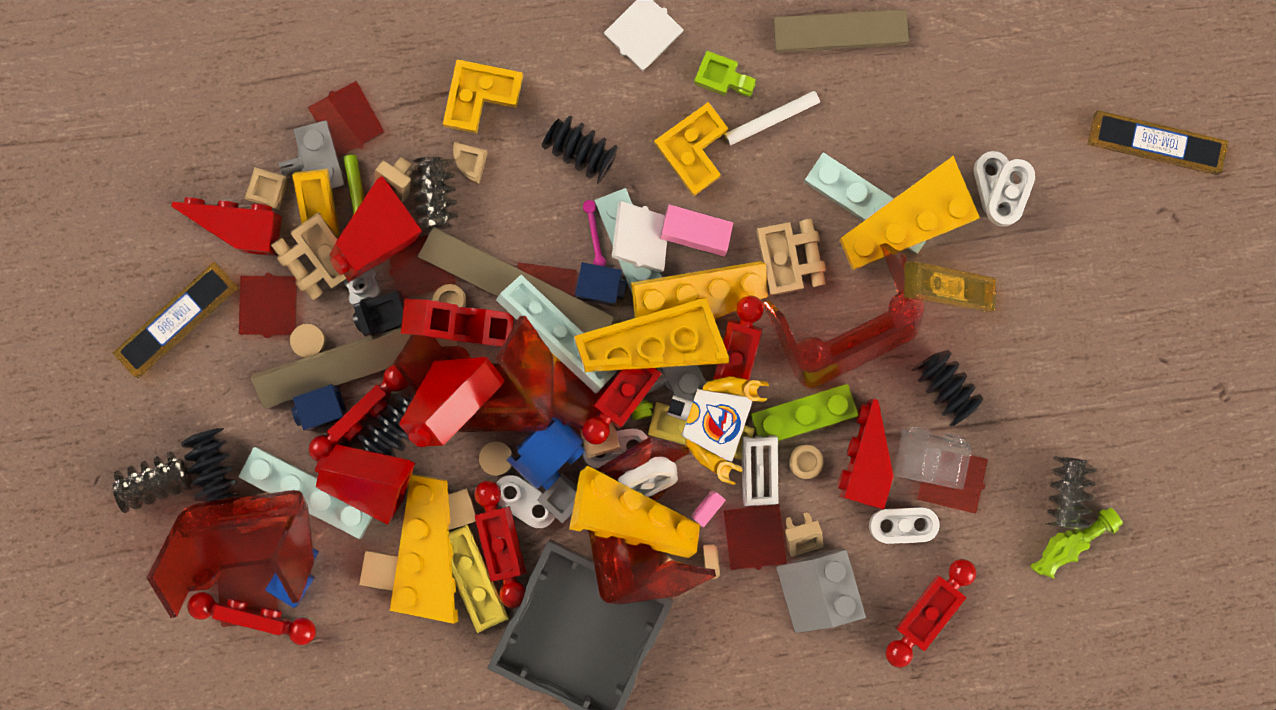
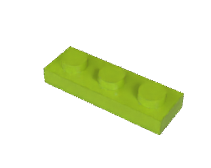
[750,384,858,441]

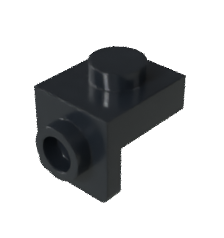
[353,290,404,336]

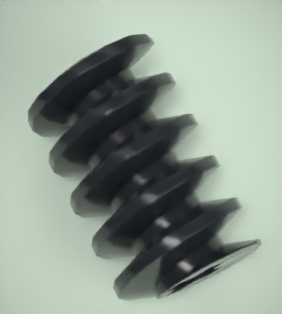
[541,115,618,184]
[911,350,984,427]
[358,394,413,457]
[181,428,239,503]

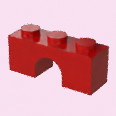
[400,299,514,348]

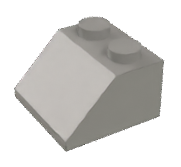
[776,548,866,633]

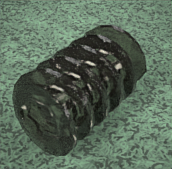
[412,157,458,230]
[113,451,193,513]
[1045,456,1098,529]

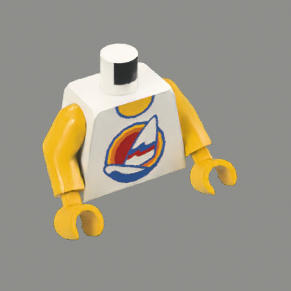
[667,376,769,485]

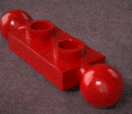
[713,295,764,380]
[308,364,411,462]
[582,368,662,445]
[474,480,527,608]
[885,559,976,668]
[187,592,316,646]

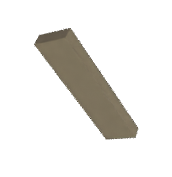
[773,9,909,53]

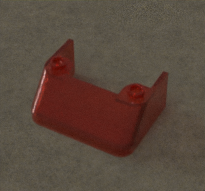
[763,242,924,388]
[393,316,554,432]
[588,437,716,605]
[146,490,314,618]

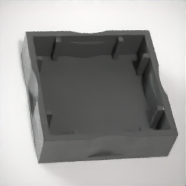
[487,539,674,710]

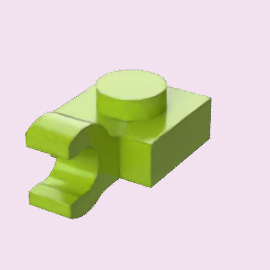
[694,51,756,97]

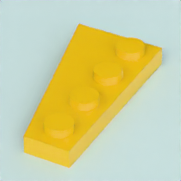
[839,156,980,271]
[631,261,768,319]
[574,298,729,372]
[569,466,700,558]
[390,474,458,624]

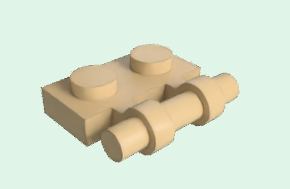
[271,212,346,300]
[756,219,826,296]

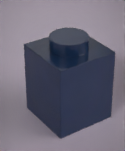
[575,262,627,307]
[291,384,347,431]

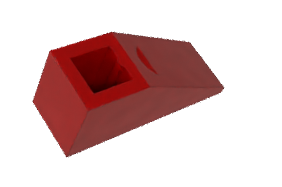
[171,197,282,256]
[837,398,894,510]

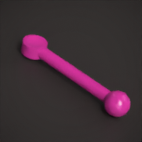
[583,200,606,267]

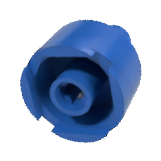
[506,411,585,490]

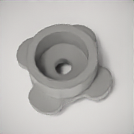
[344,269,380,304]

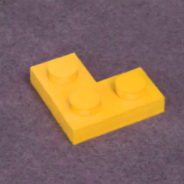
[443,59,523,134]
[654,102,728,197]

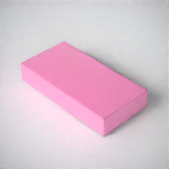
[660,205,733,257]
[691,491,726,528]

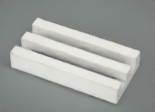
[742,435,778,506]

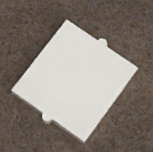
[604,0,684,72]
[612,201,667,273]

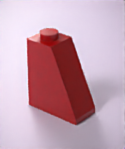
[329,176,422,282]
[399,357,505,447]
[315,444,415,525]

